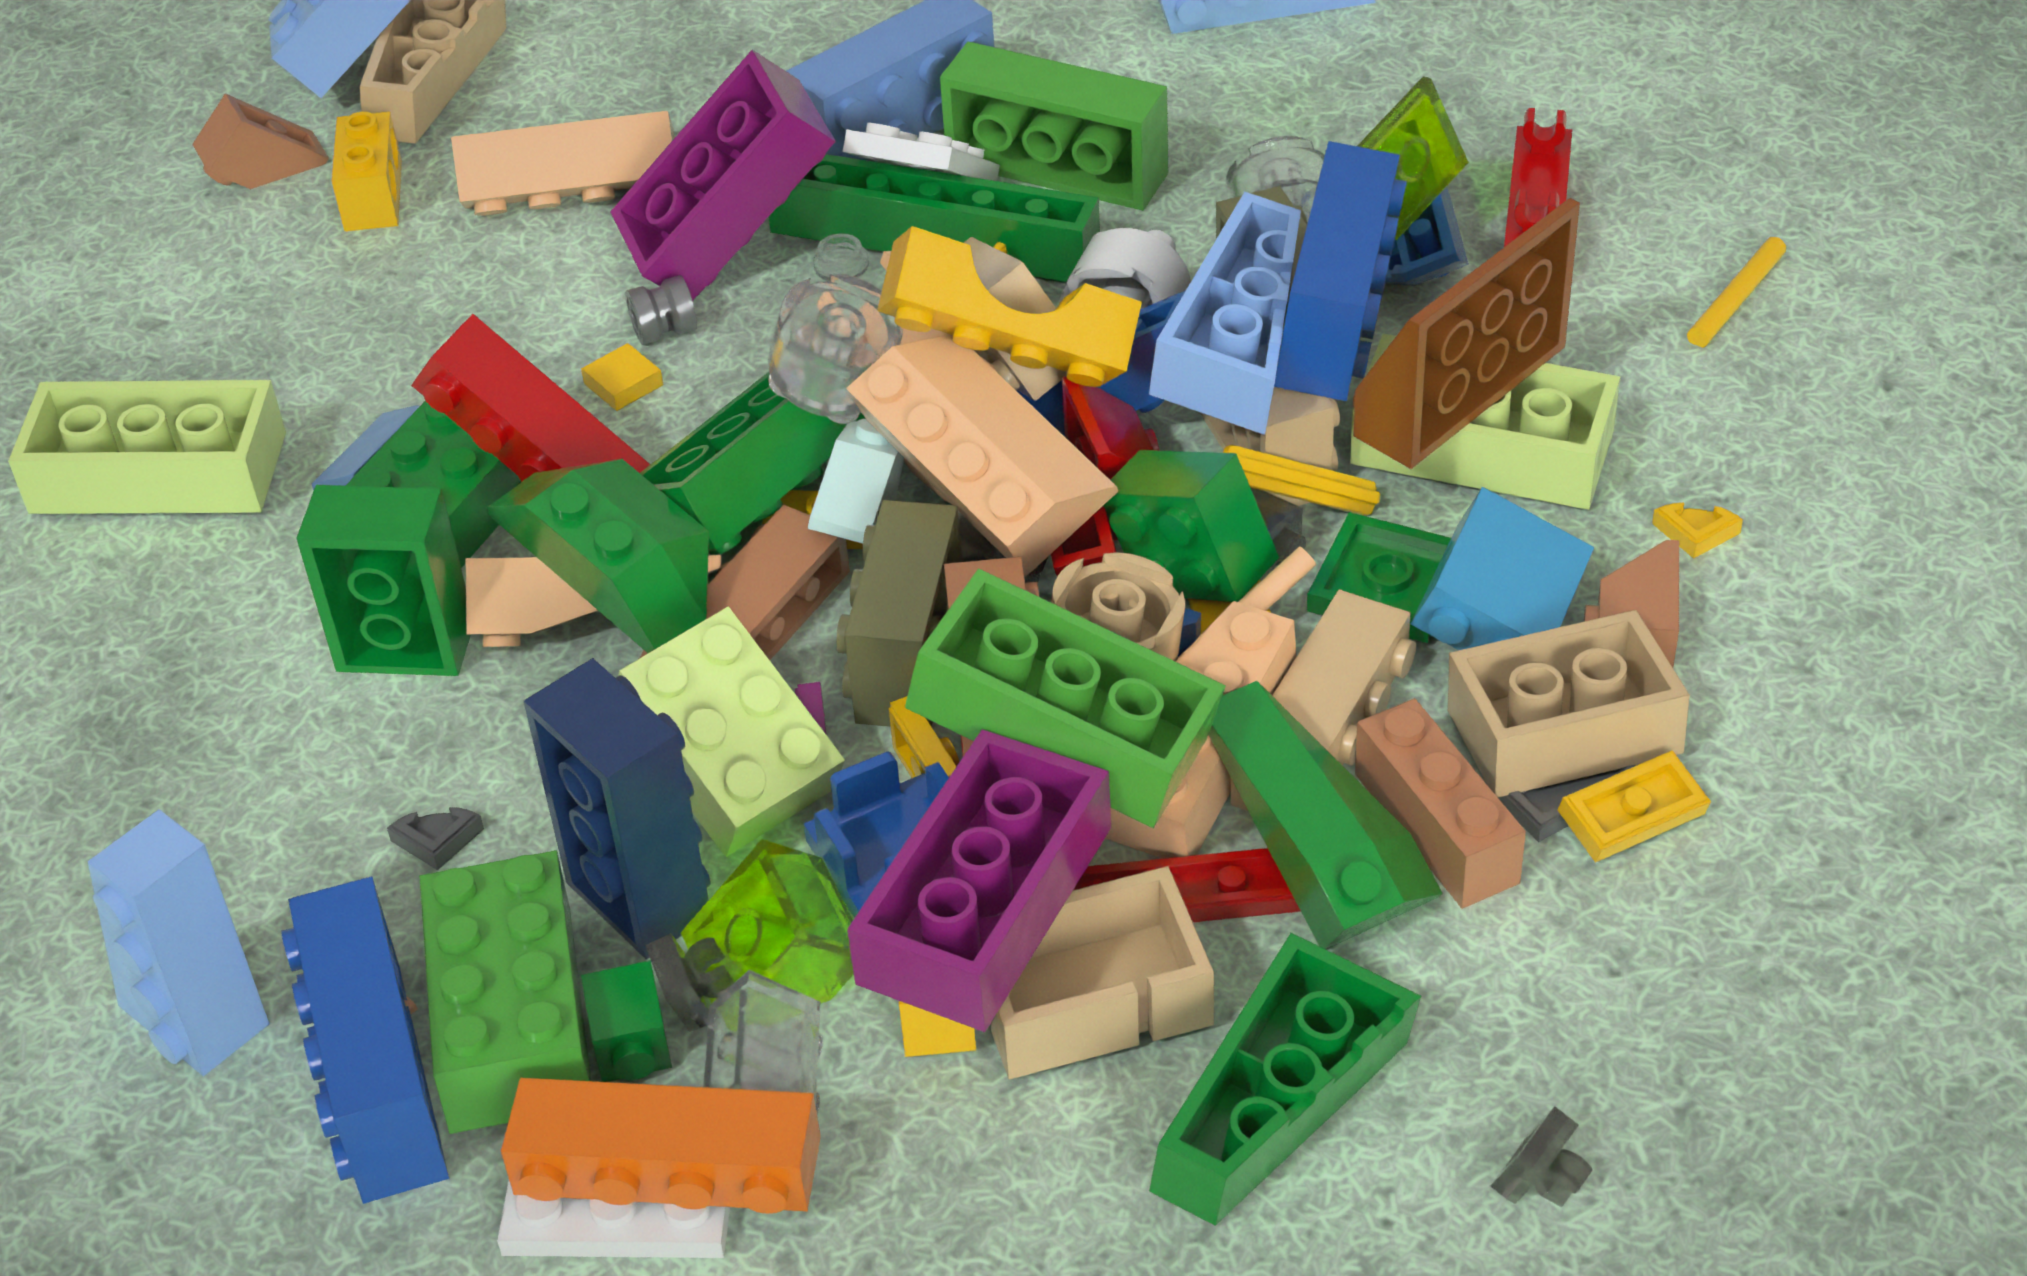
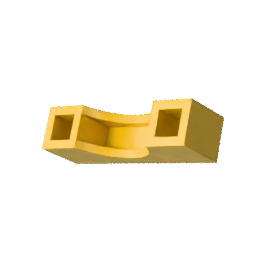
[877,226,1142,387]

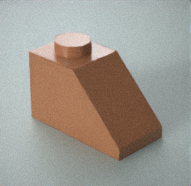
[192,94,329,189]
[1583,540,1679,668]

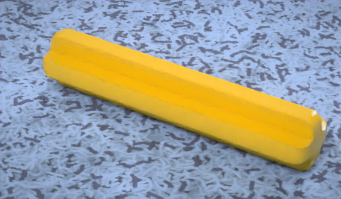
[1223,445,1381,516]

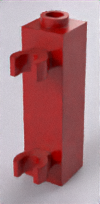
[1504,108,1573,247]

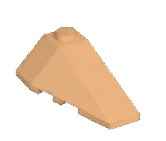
[466,555,722,647]

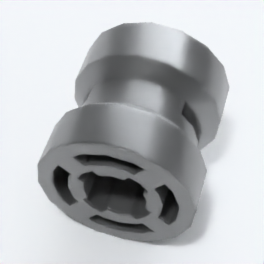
[625,275,697,345]

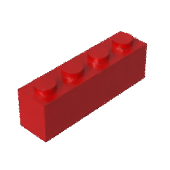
[411,313,650,482]

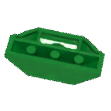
[487,459,709,653]

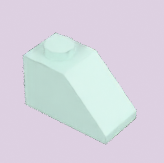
[808,419,904,544]

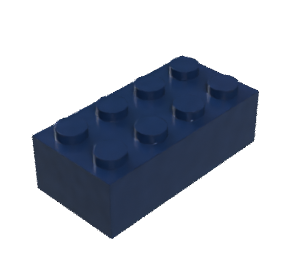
[523,658,712,960]

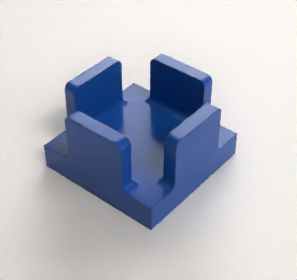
[804,751,949,918]

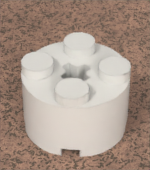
[1059,228,1191,310]

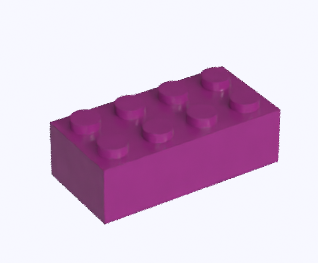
[610,50,836,301]
[847,729,1112,1032]

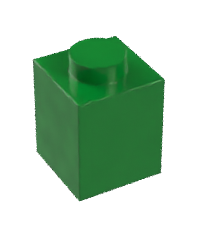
[581,960,672,1082]

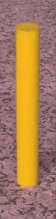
[1687,237,1786,348]

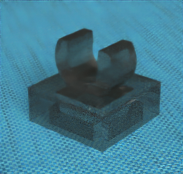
[646,933,736,1032]
[1490,1106,1593,1207]

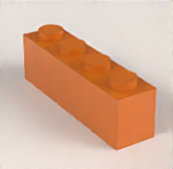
[501,1078,821,1214]

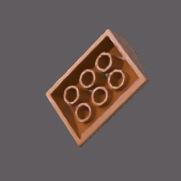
[1353,198,1580,469]

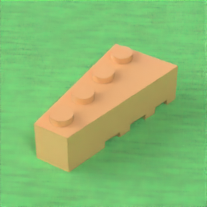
[1105,601,1296,858]

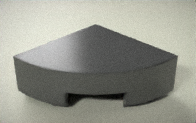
[387,807,484,870]

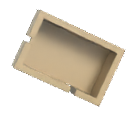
[990,866,1214,1080]

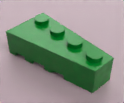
[1149,933,1421,1226]

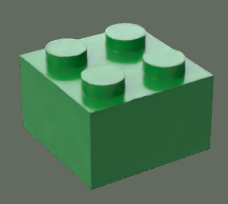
[1103,450,1279,602]

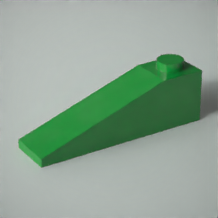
[1209,681,1443,949]

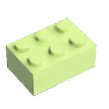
[618,606,845,857]

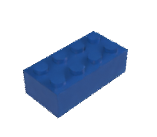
[1274,141,1407,401]
[281,876,450,1204]

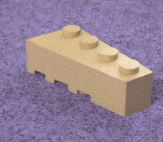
[359,0,506,144]

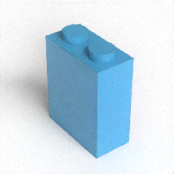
[1411,487,1594,650]

